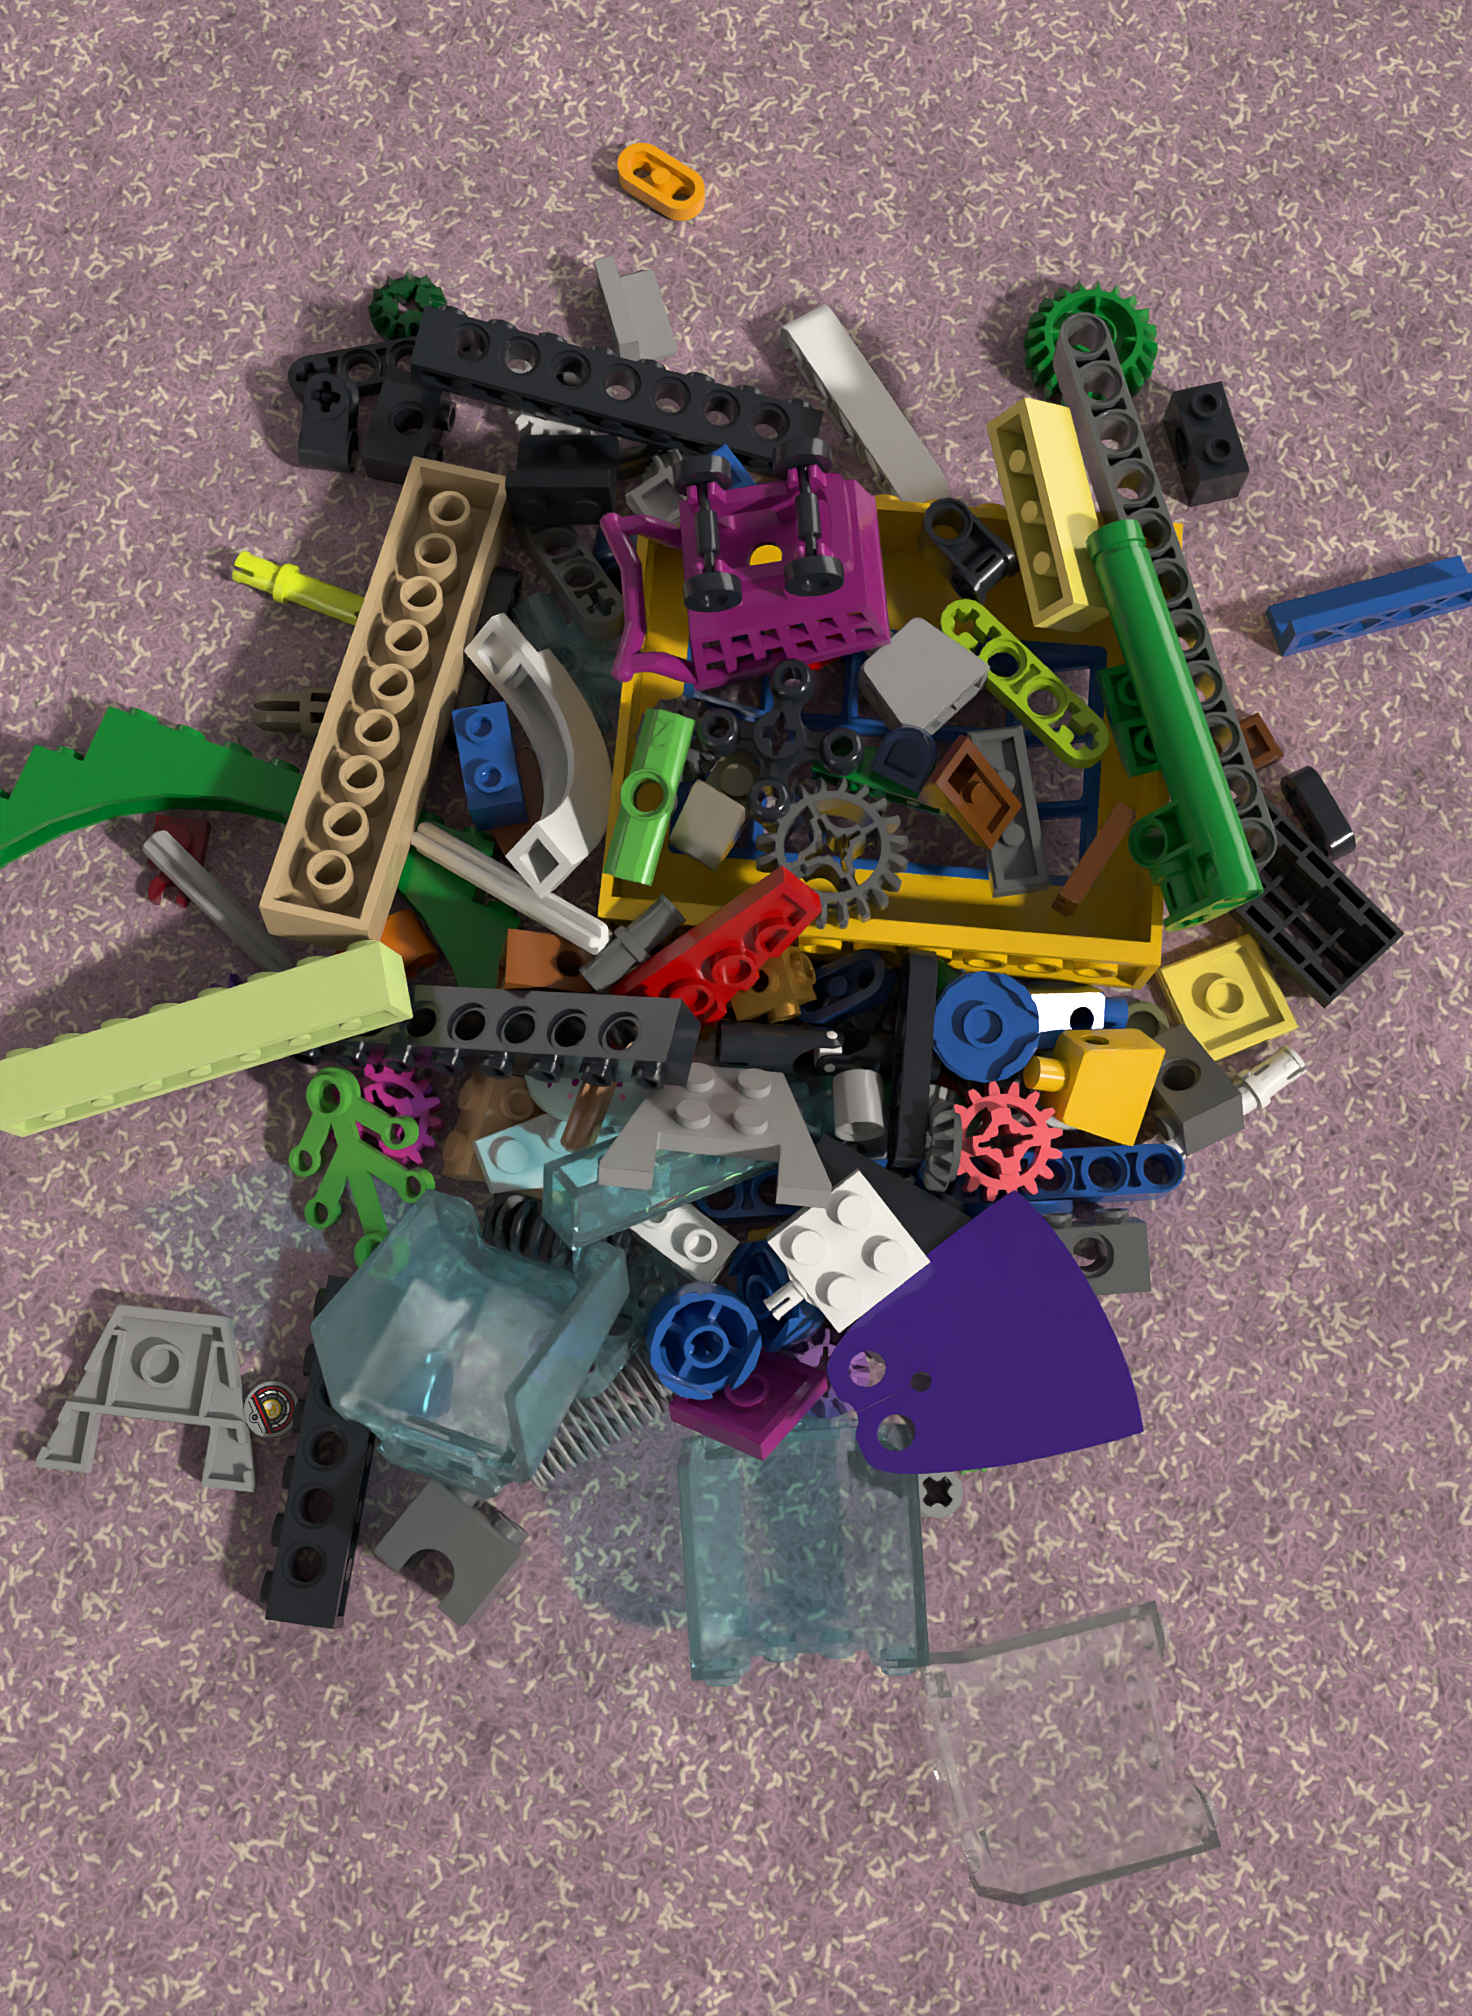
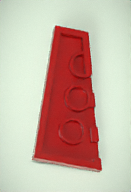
[610,865,822,1044]

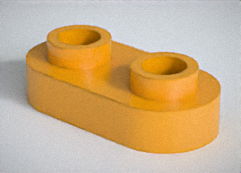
[617,143,705,221]

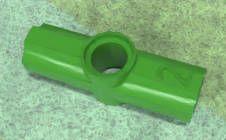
[603,708,696,886]

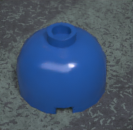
[728,1239,826,1353]
[645,1281,762,1400]

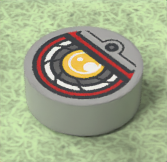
[243,1381,300,1438]

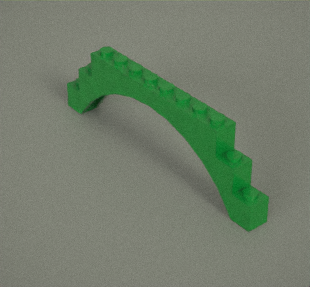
[0,706,526,989]

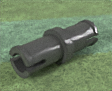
[579,894,687,995]

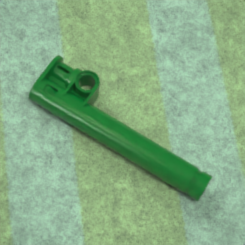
[1085,519,1264,932]

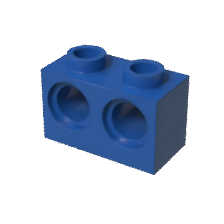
[452,701,529,832]

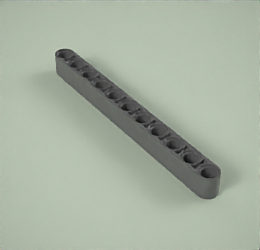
[1053,312,1278,874]

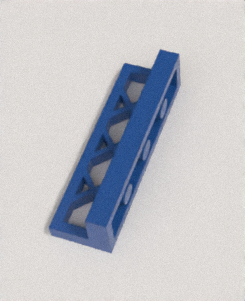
[1265,555,1472,657]

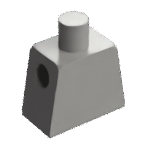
[856,617,990,735]

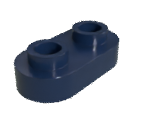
[796,949,896,1027]

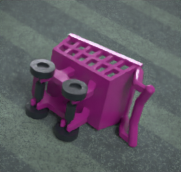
[599,437,891,692]

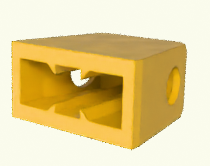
[1023,1029,1166,1146]

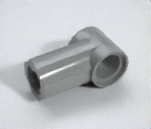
[833,1069,889,1160]

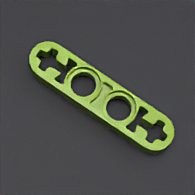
[939,599,1110,769]

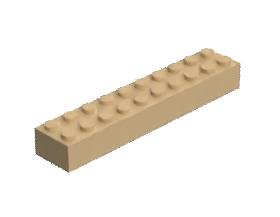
[258,456,513,952]

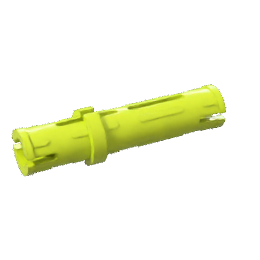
[232,550,365,626]

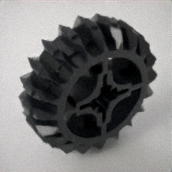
[481,1192,633,1281]

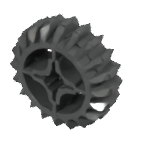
[756,777,908,929]

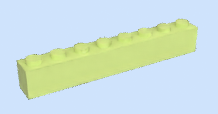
[0,940,413,1137]

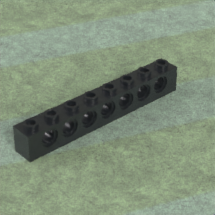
[410,305,824,480]
[289,984,701,1091]

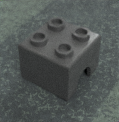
[374,1476,531,1626]

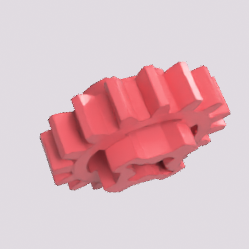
[954,1081,1063,1202]

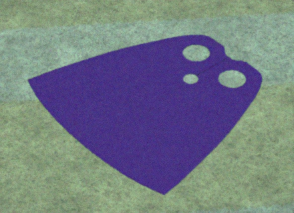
[827,1190,1144,1474]

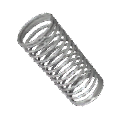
[504,1345,677,1489]

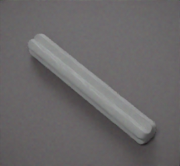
[142,830,298,973]

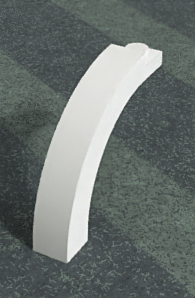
[464,613,612,899]

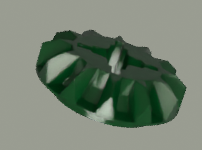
[368,271,447,341]

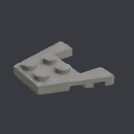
[598,1062,832,1209]
[34,1304,257,1492]

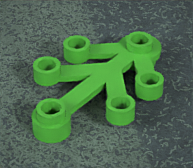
[288,1066,435,1277]

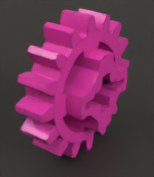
[327,1064,445,1180]

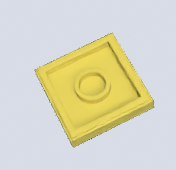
[1154,933,1298,1062]

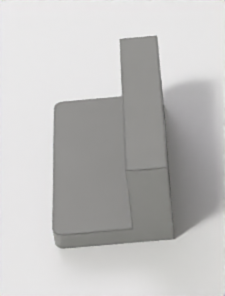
[594,256,677,362]

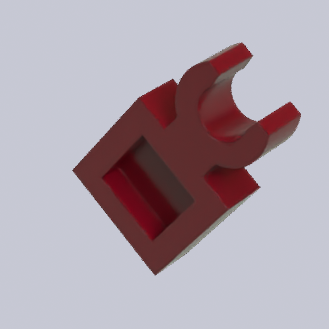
[147,815,211,908]

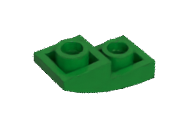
[1095,664,1161,778]

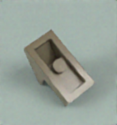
[668,751,765,872]

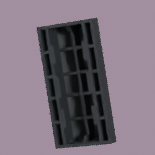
[1228,795,1405,1009]

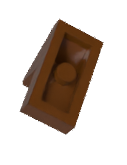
[918,734,1022,850]

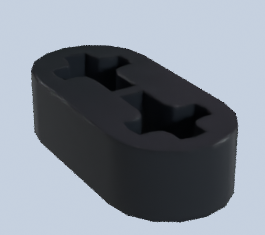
[1280,765,1356,862]

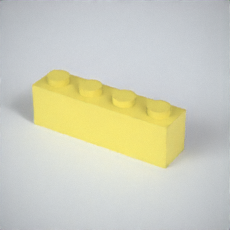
[986,397,1109,632]

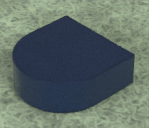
[869,725,938,794]

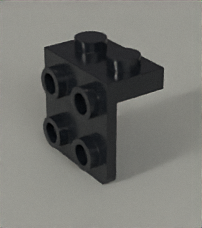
[505,435,620,525]

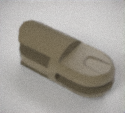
[253,687,333,739]

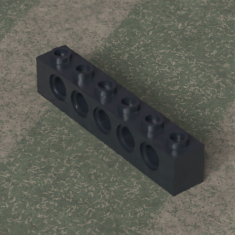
[260,1275,402,1629]

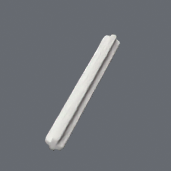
[411,822,613,955]

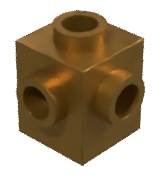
[730,946,816,1023]

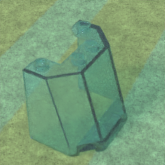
[310,1189,630,1500]
[677,1415,930,1687]

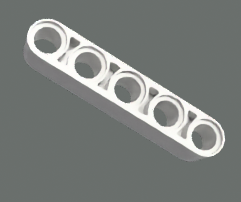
[779,304,949,503]

